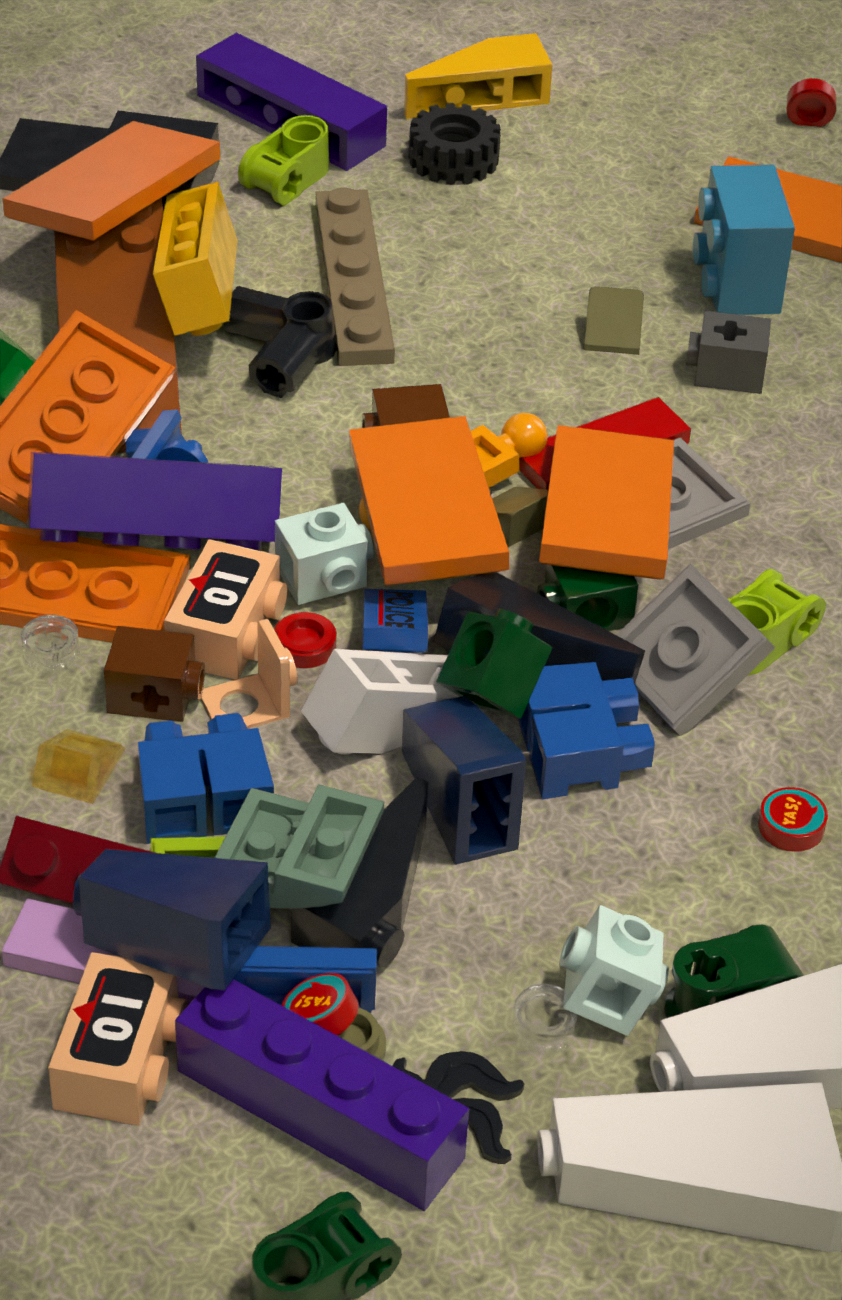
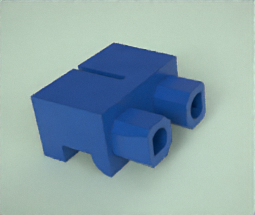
[518,662,655,800]
[138,713,274,844]

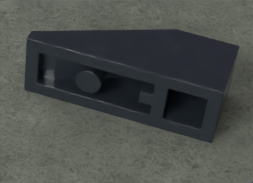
[433,572,645,683]
[291,776,429,967]

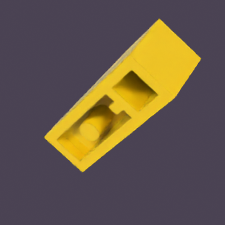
[404,33,552,119]

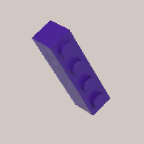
[196,32,387,171]
[27,452,282,551]
[175,979,469,1212]

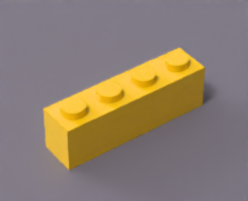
[153,181,238,336]

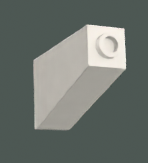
[650,964,842,1109]
[537,1082,842,1252]

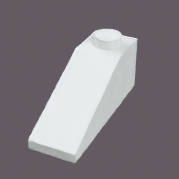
[301,649,488,755]

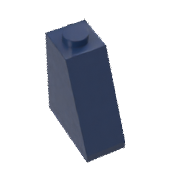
[402,695,526,865]
[73,849,271,990]

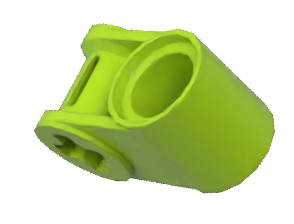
[238,115,329,206]
[728,568,826,675]

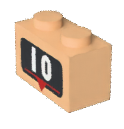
[164,539,287,680]
[48,952,188,1126]

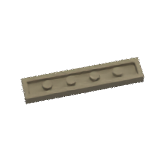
[315,187,395,366]

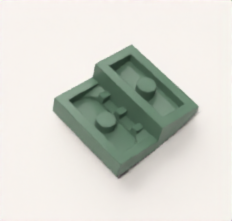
[215,784,385,908]

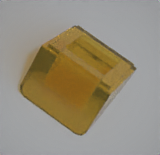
[32,729,125,804]

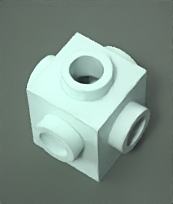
[275,503,374,605]
[559,905,669,1036]

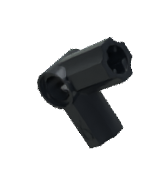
[224,286,336,398]

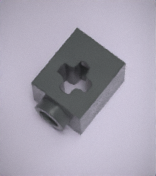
[686,311,771,394]

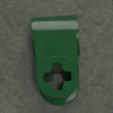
[664,924,804,1018]
[250,1191,402,1300]

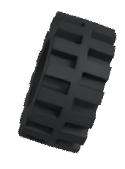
[409,103,501,185]

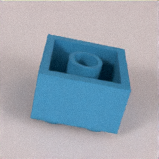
[693,165,795,315]

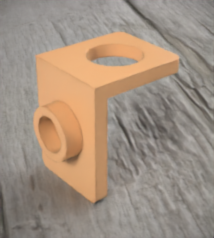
[201,619,297,729]

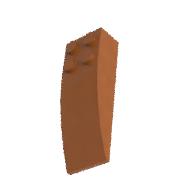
[54,197,182,453]

